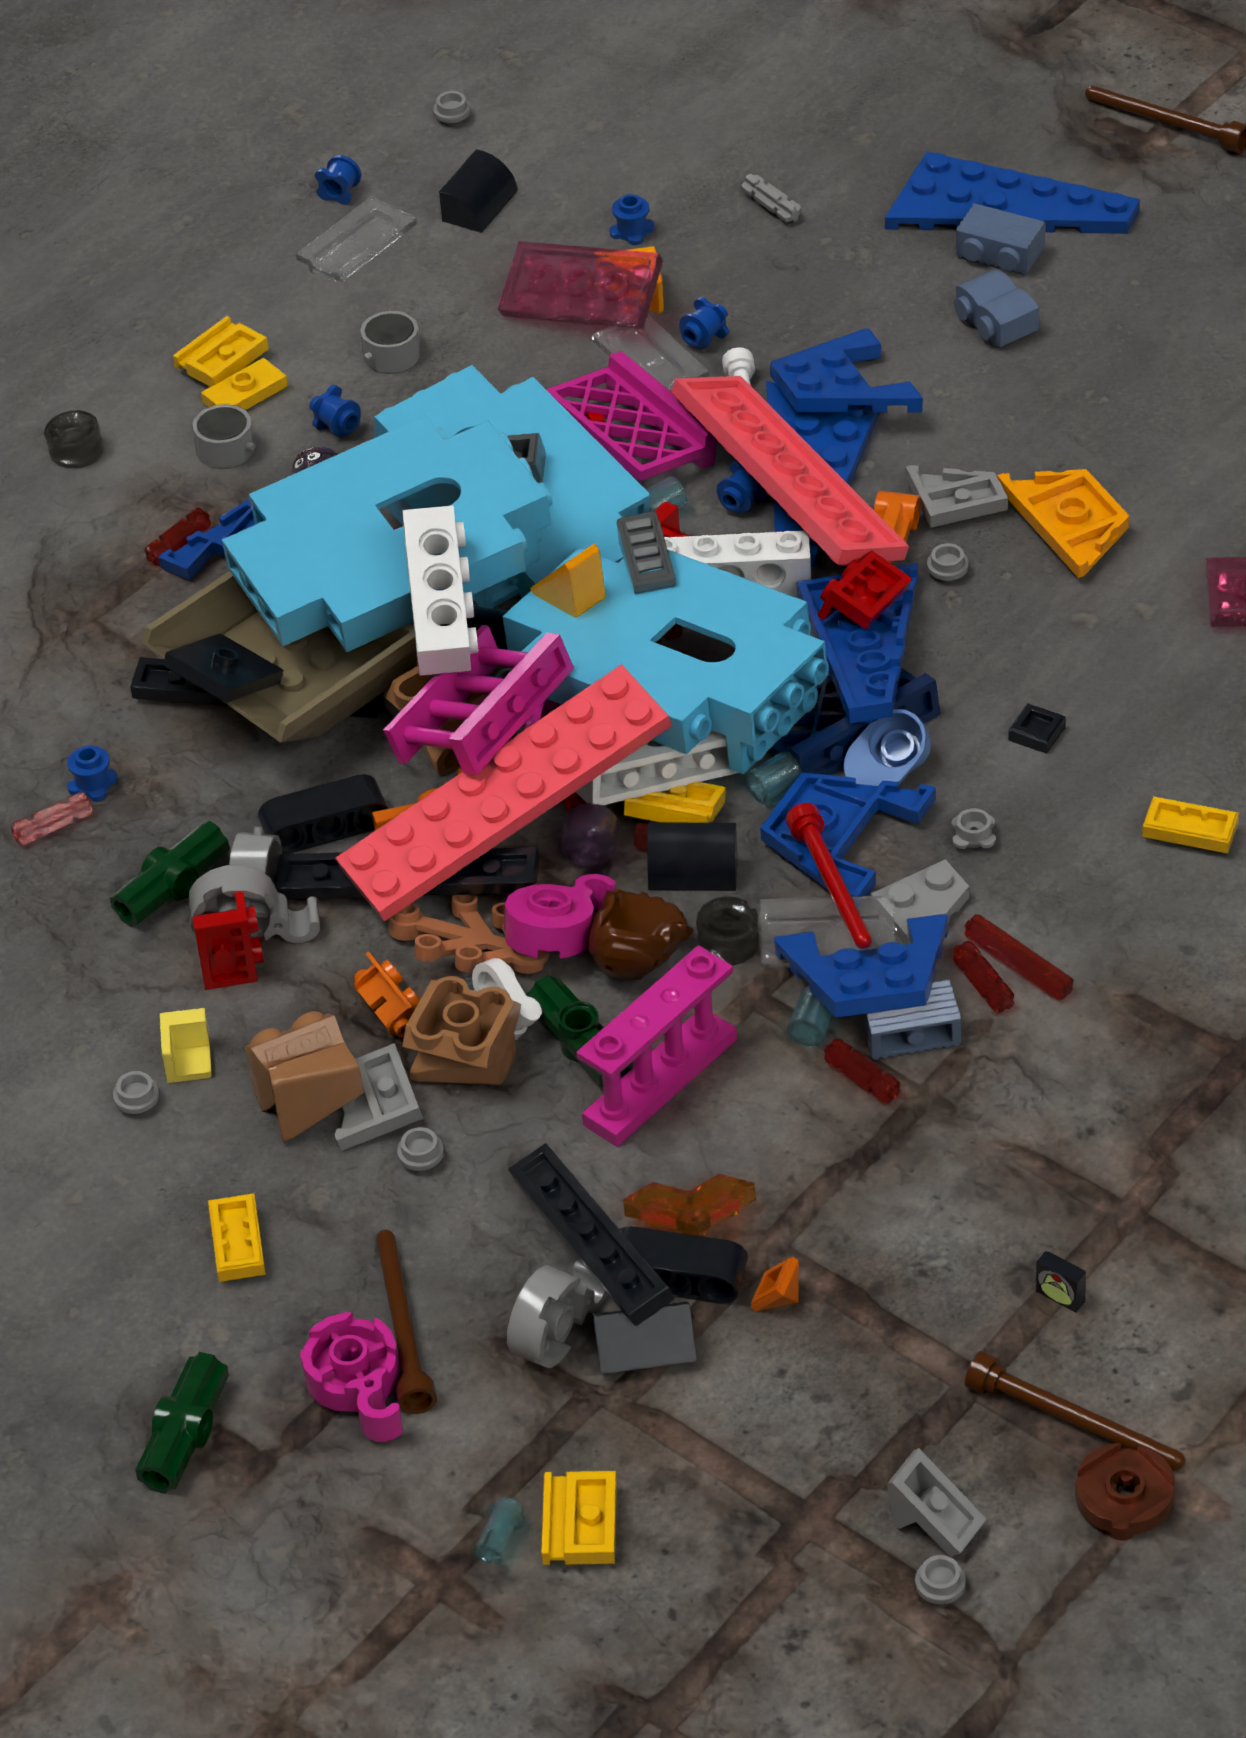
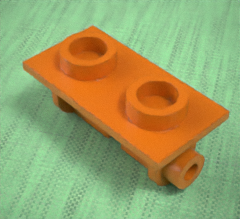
[354,951,420,1038]

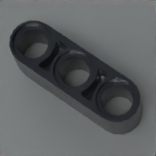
[258,774,388,854]
[619,1226,748,1304]

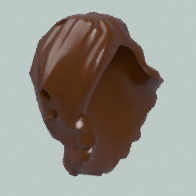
[588,889,693,980]

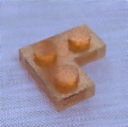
[623,1174,756,1236]

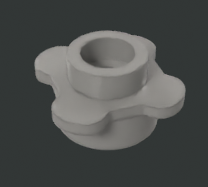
[952,808,996,849]

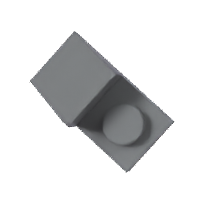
[887,1448,987,1557]

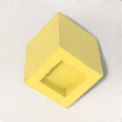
[160,1008,212,1083]

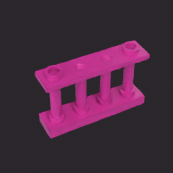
[383,625,574,775]
[576,945,737,1147]

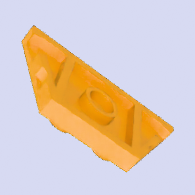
[997,469,1129,578]

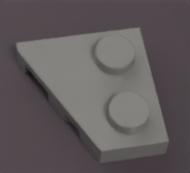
[906,465,1008,528]
[871,859,969,945]
[335,1043,424,1151]

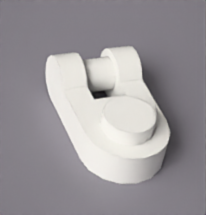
[472,958,542,1040]

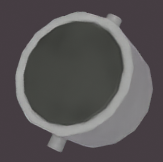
[360,311,421,373]
[192,404,256,469]
[229,826,282,886]

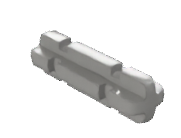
[741,174,802,223]

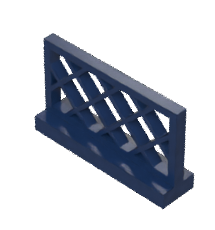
[767,668,941,780]

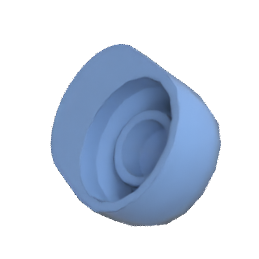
[844,709,932,786]

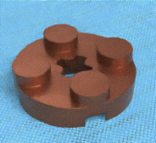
[1075,1443,1175,1541]

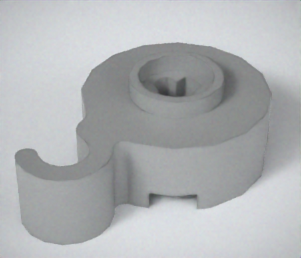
[189,865,320,943]
[507,1260,608,1368]

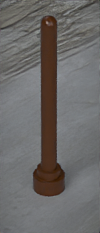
[1085,86,1246,154]
[376,1229,437,1414]
[965,1351,1185,1470]

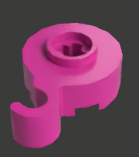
[504,874,616,959]
[300,1312,403,1442]

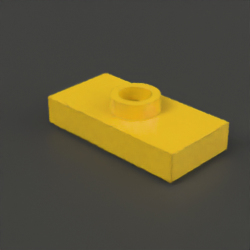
[201,357,288,410]
[1142,796,1239,854]
[208,1193,266,1282]

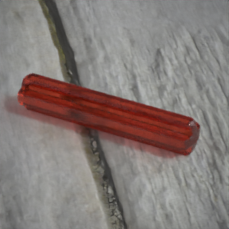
[964,914,1074,1000]

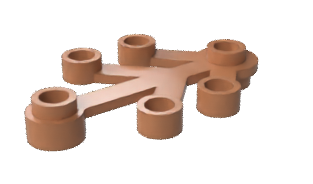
[388,894,550,974]

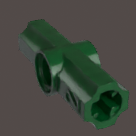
[110,820,230,927]
[526,975,633,1087]
[135,1352,229,1494]

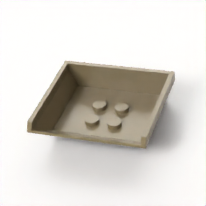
[142,571,418,743]

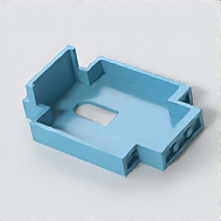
[374,365,651,608]
[222,415,553,652]
[503,548,829,774]

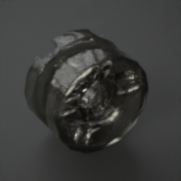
[44,410,104,469]
[696,896,760,966]

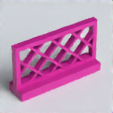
[546,351,717,481]

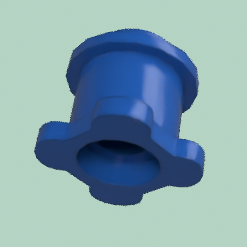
[315,155,362,205]
[610,194,654,245]
[679,297,729,349]
[309,385,361,437]
[716,460,768,513]
[67,746,118,802]

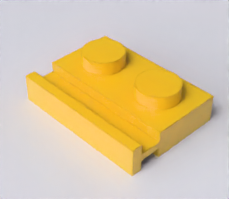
[173,316,269,387]
[624,782,726,823]
[541,1471,617,1565]

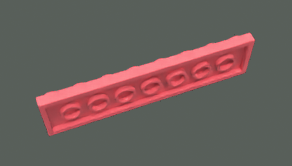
[671,376,909,566]
[336,664,672,922]

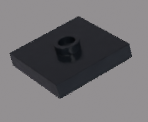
[163,633,284,703]

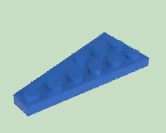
[885,151,1140,234]
[766,381,880,568]
[797,562,919,723]

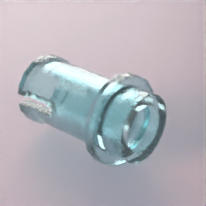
[473,1497,525,1564]

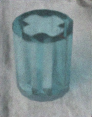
[646,476,688,512]
[745,751,802,804]
[787,986,833,1047]

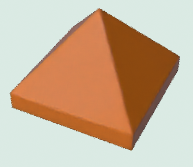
[750,1256,799,1312]

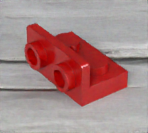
[818,550,912,630]
[193,891,264,990]

